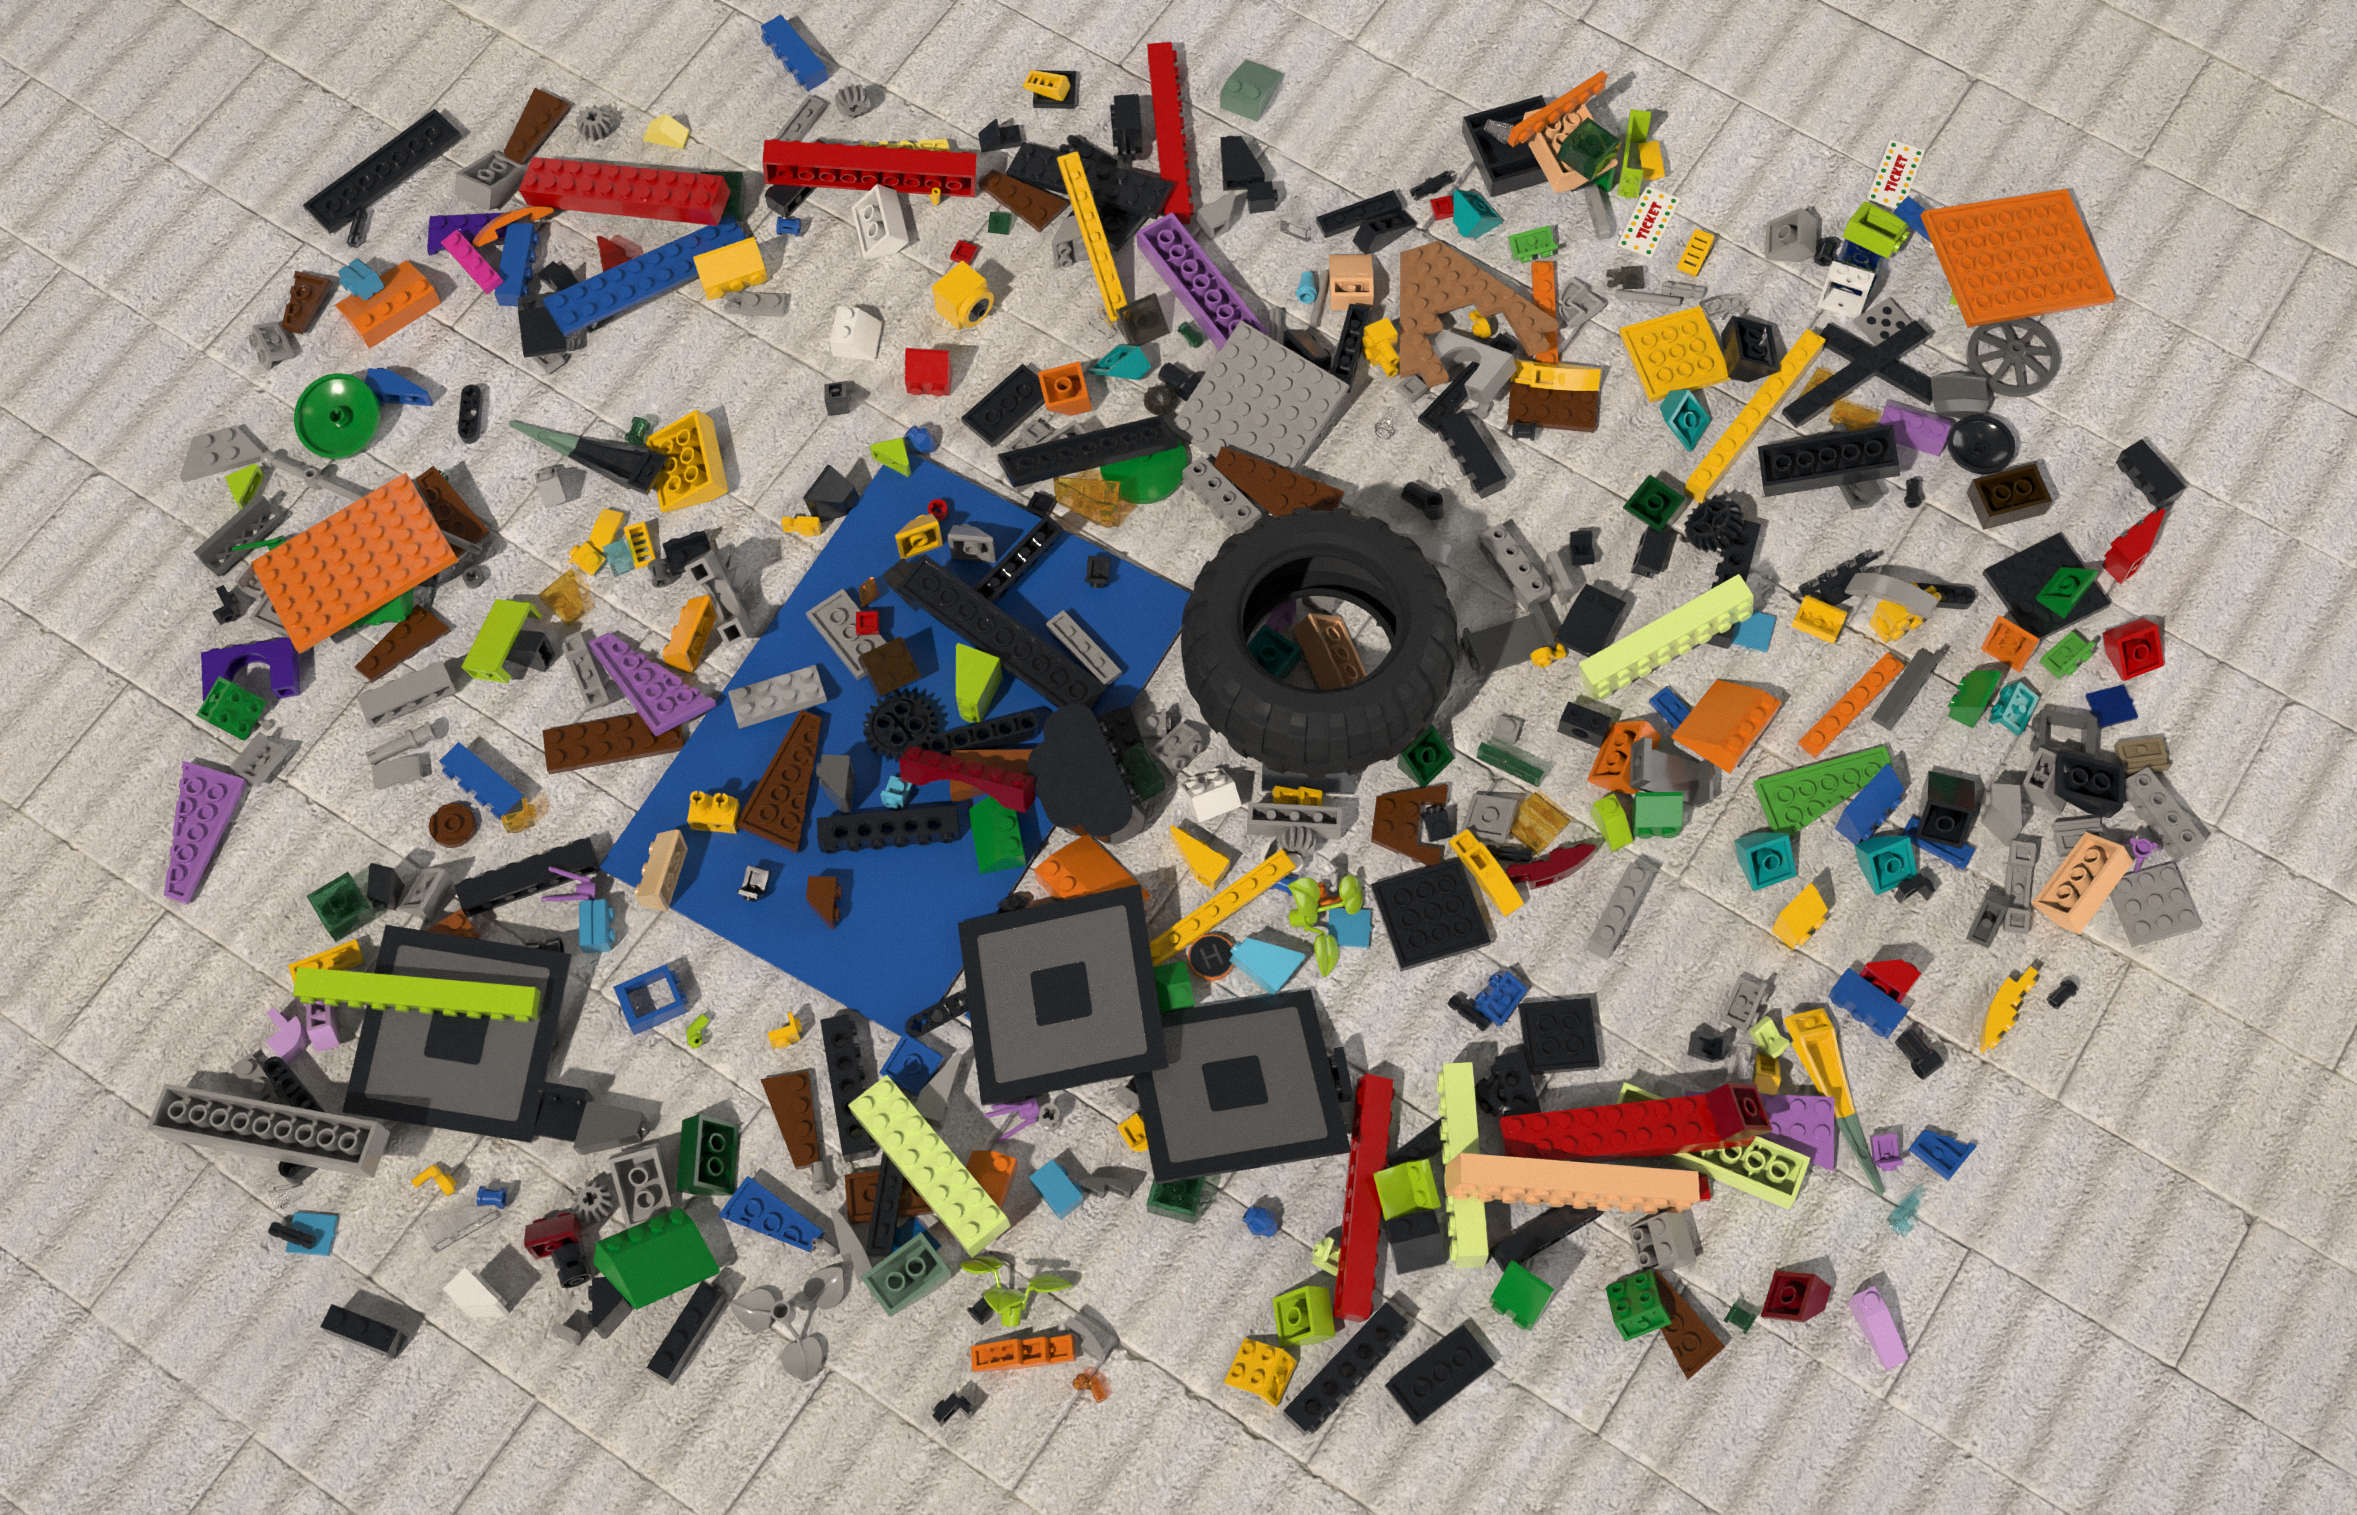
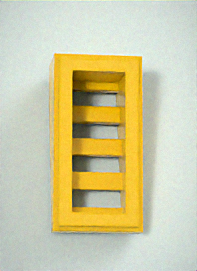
[1022,70,1070,101]
[1676,229,1714,277]
[623,521,656,569]
[1753,1053,1781,1095]

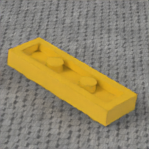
[288,939,365,984]

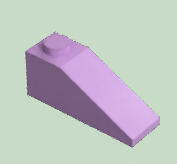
[306,1001,340,1052]
[1847,1285,1909,1371]

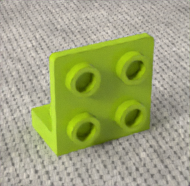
[1373,1159,1441,1220]

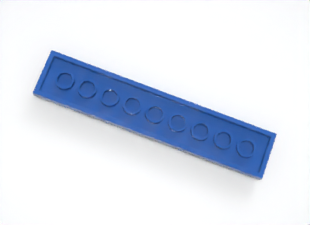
[543,215,747,337]

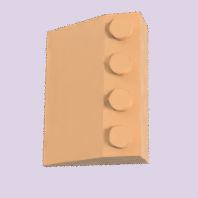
[1523,104,1618,194]

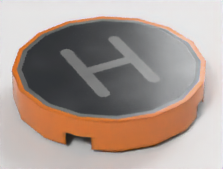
[1188,934,1234,981]

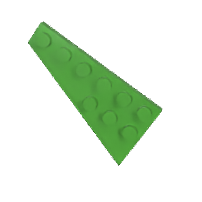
[1753,746,1893,838]

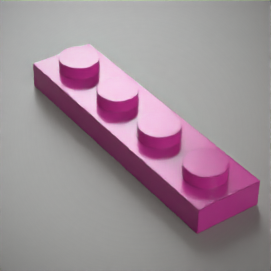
[440,230,504,295]

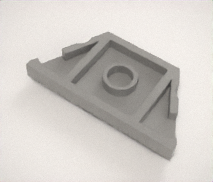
[180,425,263,483]

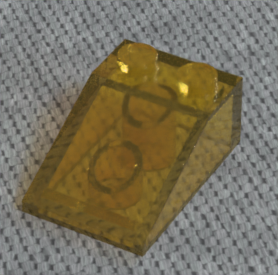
[1053,477,1122,528]

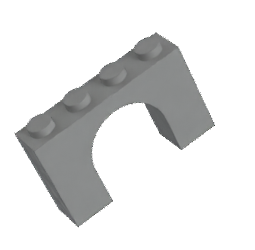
[1416,329,1517,406]
[684,549,754,648]

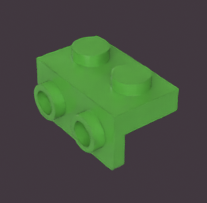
[1507,225,1558,264]
[2039,631,2096,680]

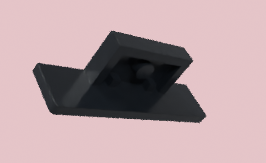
[1793,552,1878,606]

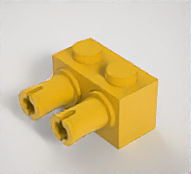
[1361,317,1400,378]
[687,791,741,834]

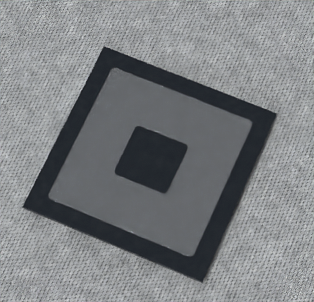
[958,884,1169,1106]
[342,925,572,1143]
[1134,989,1351,1185]

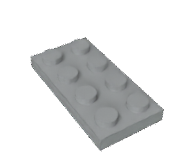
[806,589,886,681]
[728,665,827,729]

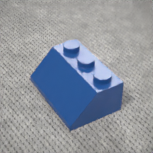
[1835,763,1904,845]

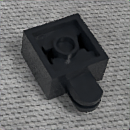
[1110,94,1143,161]

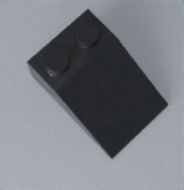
[518,291,567,358]
[1554,584,1627,658]
[2054,751,2124,818]

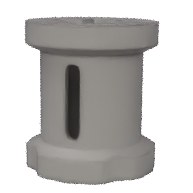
[1038,1103,1061,1131]

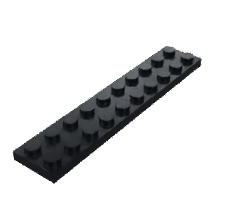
[896,554,1107,710]

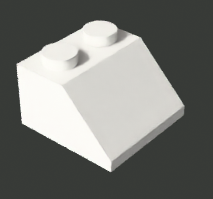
[830,306,883,361]

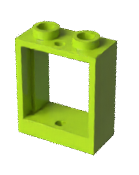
[1842,201,1910,259]

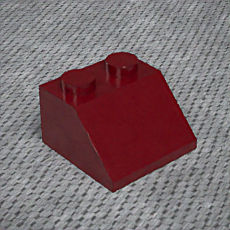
[1705,1083,1773,1141]
[524,1212,584,1260]

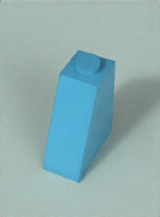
[1229,937,1306,995]

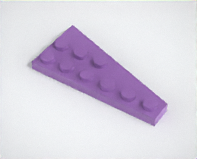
[589,632,716,736]
[164,761,248,905]
[1685,1091,1834,1171]

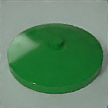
[294,373,381,460]
[1100,437,1187,504]

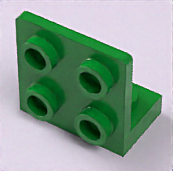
[196,676,267,741]
[1606,1270,1672,1342]

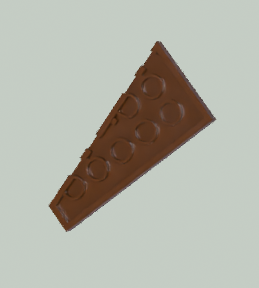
[1213,446,1344,517]
[736,710,822,854]

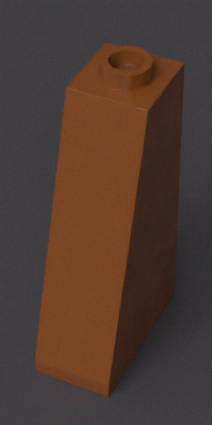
[950,749,1033,802]

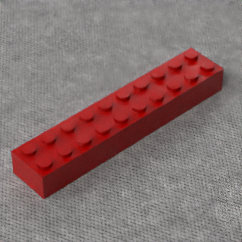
[762,139,977,198]
[519,157,731,226]
[1498,1094,1755,1163]

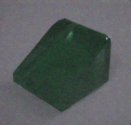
[987,211,1013,235]

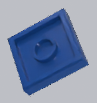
[879,1032,946,1097]

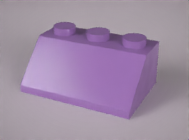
[1878,399,1951,456]

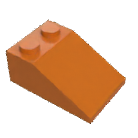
[1981,615,2040,673]

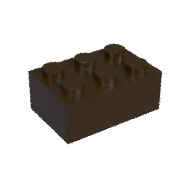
[1967,464,2052,530]

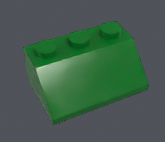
[347,587,414,629]
[968,796,1026,874]

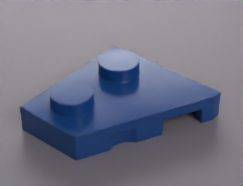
[1908,1130,1976,1181]

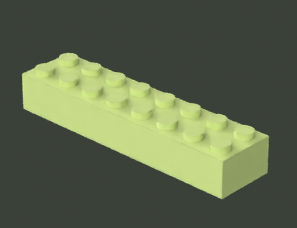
[1579,574,1754,702]
[1436,1062,1489,1268]
[848,1075,1011,1258]
[1616,1082,1810,1210]

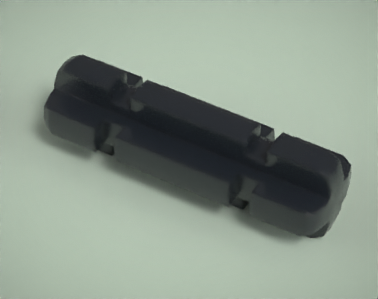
[347,209,368,248]
[1486,845,1531,862]
[1448,995,1491,1031]
[268,1222,316,1249]

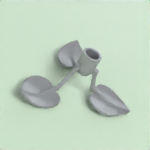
[731,1267,845,1382]

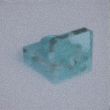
[1887,1194,1920,1237]

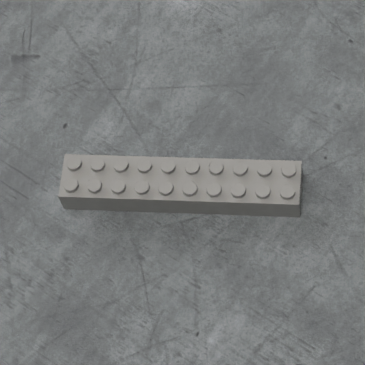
[147,1084,390,1178]

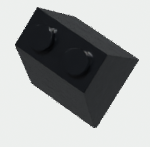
[1915,771,1975,849]

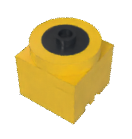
[932,261,994,330]

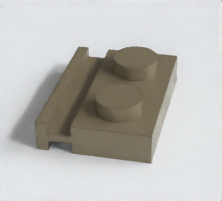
[2114,737,2170,776]

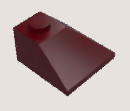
[1761,1270,1832,1323]

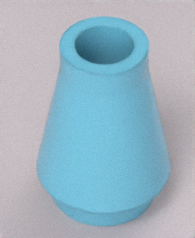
[1296,271,1317,304]

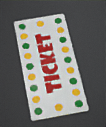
[1867,139,1925,209]
[1617,186,1680,258]

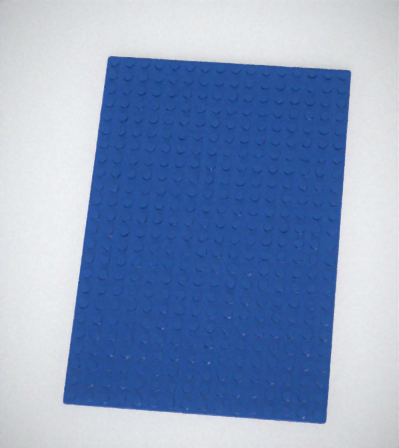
[600,450,1191,1039]

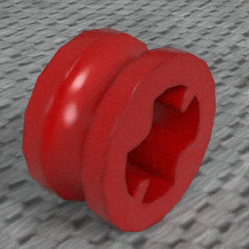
[927,499,948,522]

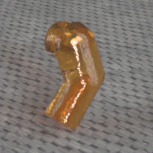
[1072,1373,1108,1403]

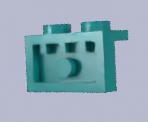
[1988,681,2040,735]

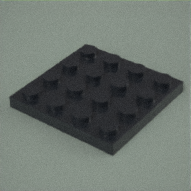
[1982,533,2111,641]
[1370,858,1491,972]

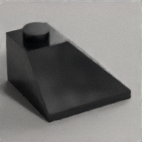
[803,464,860,523]

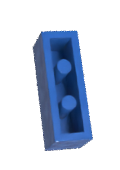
[1828,968,1909,1039]

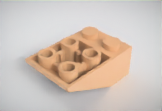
[1329,255,1374,310]

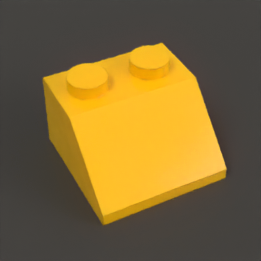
[1771,882,1828,949]

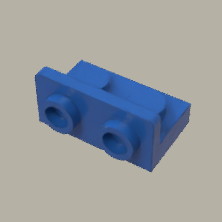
[1472,971,1528,1026]

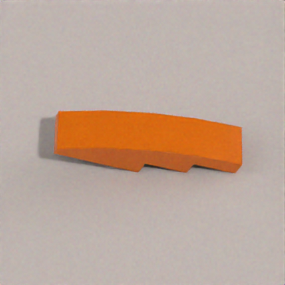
[971,1334,1077,1372]

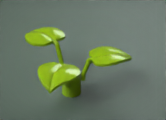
[1287,875,1364,977]
[960,1255,1073,1327]

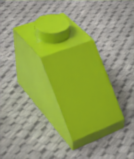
[1590,793,1633,852]

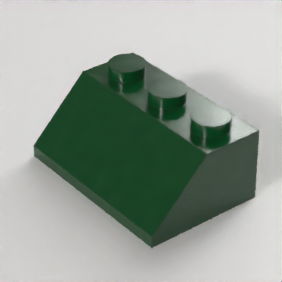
[676,1114,739,1196]

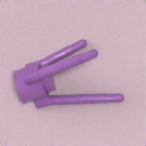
[2120,838,2162,873]
[541,866,596,902]
[985,1098,1040,1143]

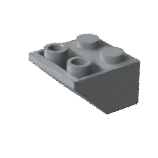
[1051,215,1089,269]
[2020,747,2066,815]
[1628,1212,1697,1273]

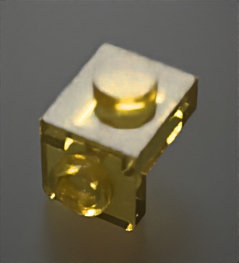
[501,798,537,833]

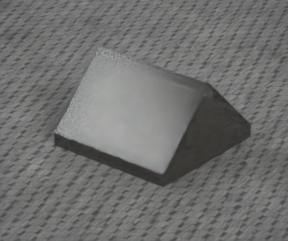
[1116,293,1170,346]

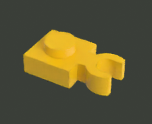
[781,516,822,537]

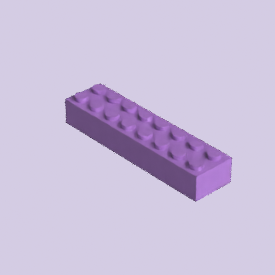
[1137,212,1267,351]

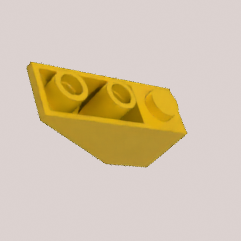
[1170,825,1230,891]

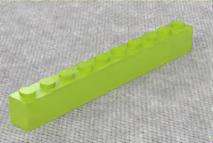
[293,967,541,1023]

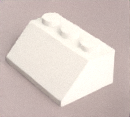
[851,184,909,260]

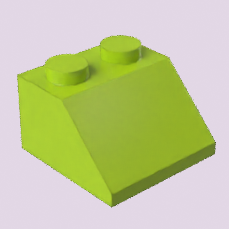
[1272,1285,1336,1348]

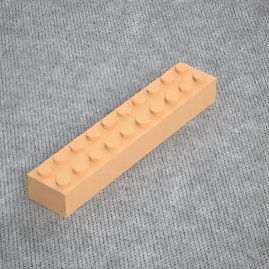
[1445,1153,1700,1214]

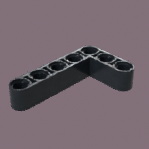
[263,1056,327,1184]

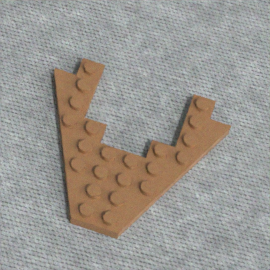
[1400,240,1559,388]

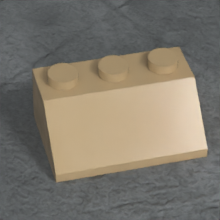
[635,829,688,912]

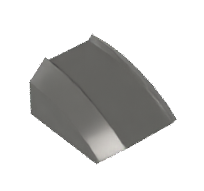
[1931,373,1989,419]

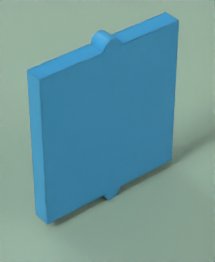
[1730,610,1776,653]
[1326,908,1372,948]
[286,1212,338,1256]

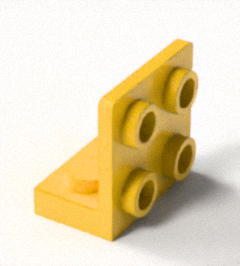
[1224,1338,1297,1407]

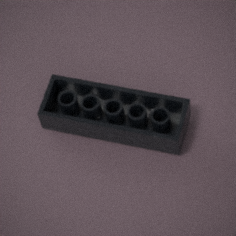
[1757,425,1900,497]

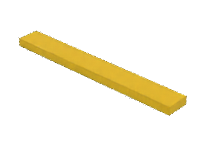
[1057,151,1131,323]
[1150,849,1297,967]

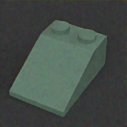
[1220,60,1283,122]
[860,1232,952,1317]

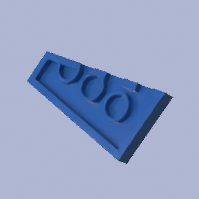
[718,1175,825,1253]

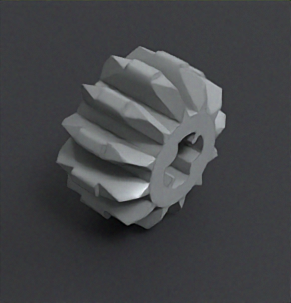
[835,83,871,118]
[576,104,612,141]
[1277,826,1316,858]
[571,1180,613,1223]

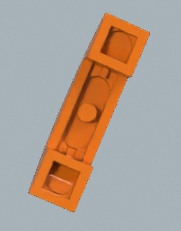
[472,206,554,247]

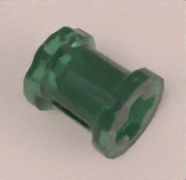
[624,417,651,446]
[1724,1302,1757,1334]

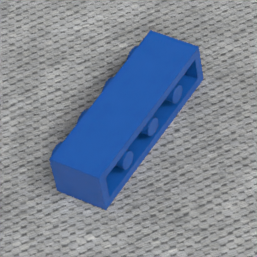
[761,14,828,92]
[494,223,540,307]
[439,742,528,824]

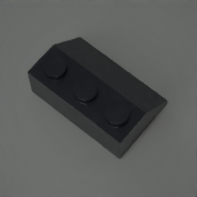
[1721,315,1780,383]

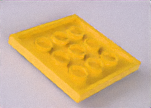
[1619,306,1731,403]

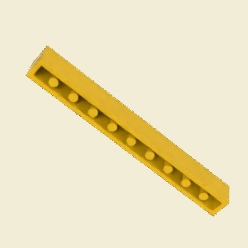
[1684,329,1826,503]

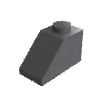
[1966,889,2010,948]

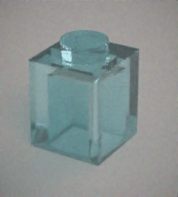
[602,539,635,577]

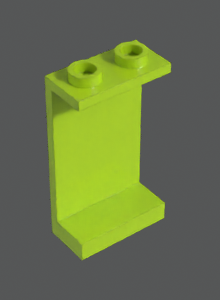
[1617,109,1651,199]
[461,599,542,684]

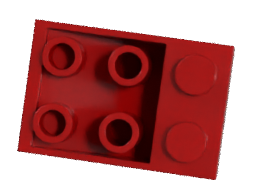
[2102,508,2166,585]

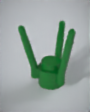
[232,535,286,551]

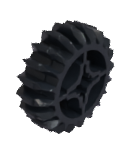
[1684,495,1745,553]

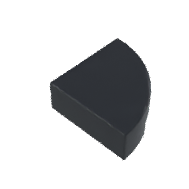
[997,895,1029,912]

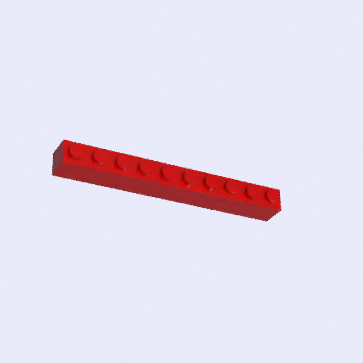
[1147,42,1194,225]
[1333,1073,1395,1323]

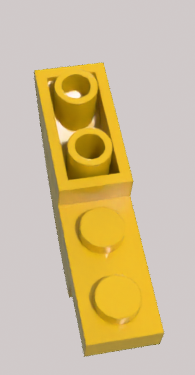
[1510,359,1602,391]
[1448,829,1524,918]
[1979,966,2038,1053]

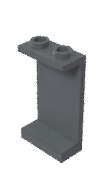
[1460,604,1557,677]
[1630,737,1715,808]

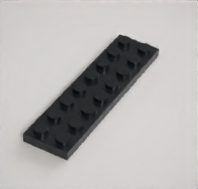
[303,109,462,234]
[1006,142,1174,220]
[998,415,1179,488]

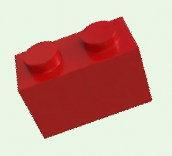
[905,348,953,397]
[2102,618,2164,681]
[1860,959,1921,1004]

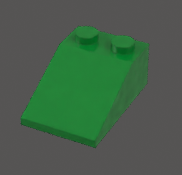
[1489,1260,1554,1332]

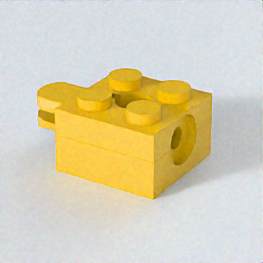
[1869,581,1942,644]

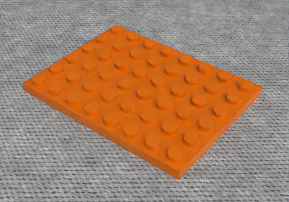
[1920,189,2116,328]
[250,472,459,654]

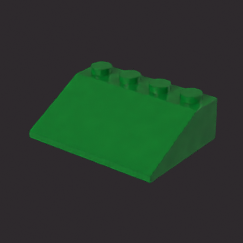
[594,1207,720,1310]

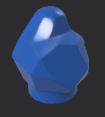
[903,424,935,453]
[1242,1204,1278,1237]

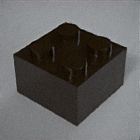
[858,636,921,699]

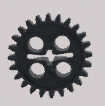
[863,691,938,763]

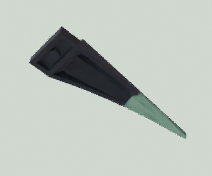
[509,421,669,496]

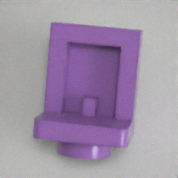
[1870,1132,1904,1171]

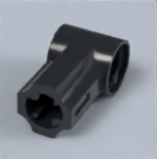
[1158,362,1201,402]
[1401,481,1443,520]
[1895,1029,1944,1080]

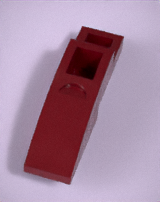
[1504,843,1596,890]

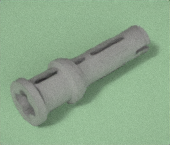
[365,721,437,765]

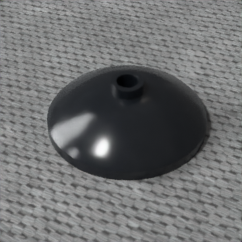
[1947,415,2015,475]

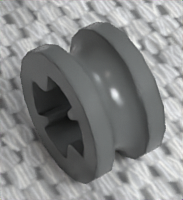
[462,567,484,589]

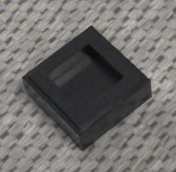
[1025,491,1055,519]

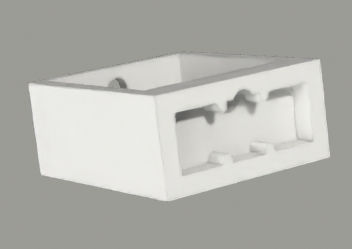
[1817,261,1875,318]

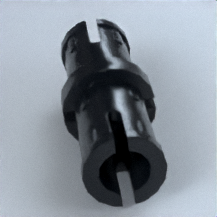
[1410,170,1452,201]

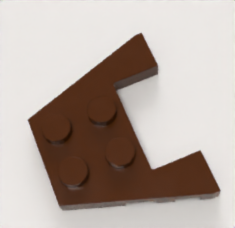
[1371,784,1448,867]

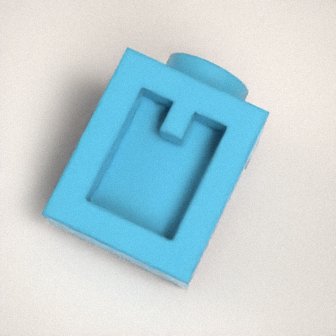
[880,776,913,809]

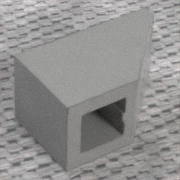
[1197,192,1236,240]
[535,466,567,508]

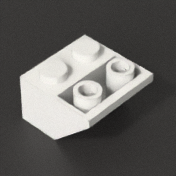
[1179,767,1242,823]
[443,1268,509,1318]

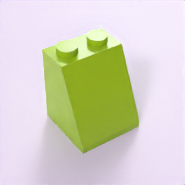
[956,643,1003,723]

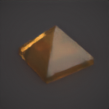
[859,577,880,607]

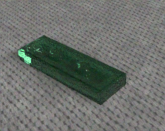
[1476,742,1544,787]

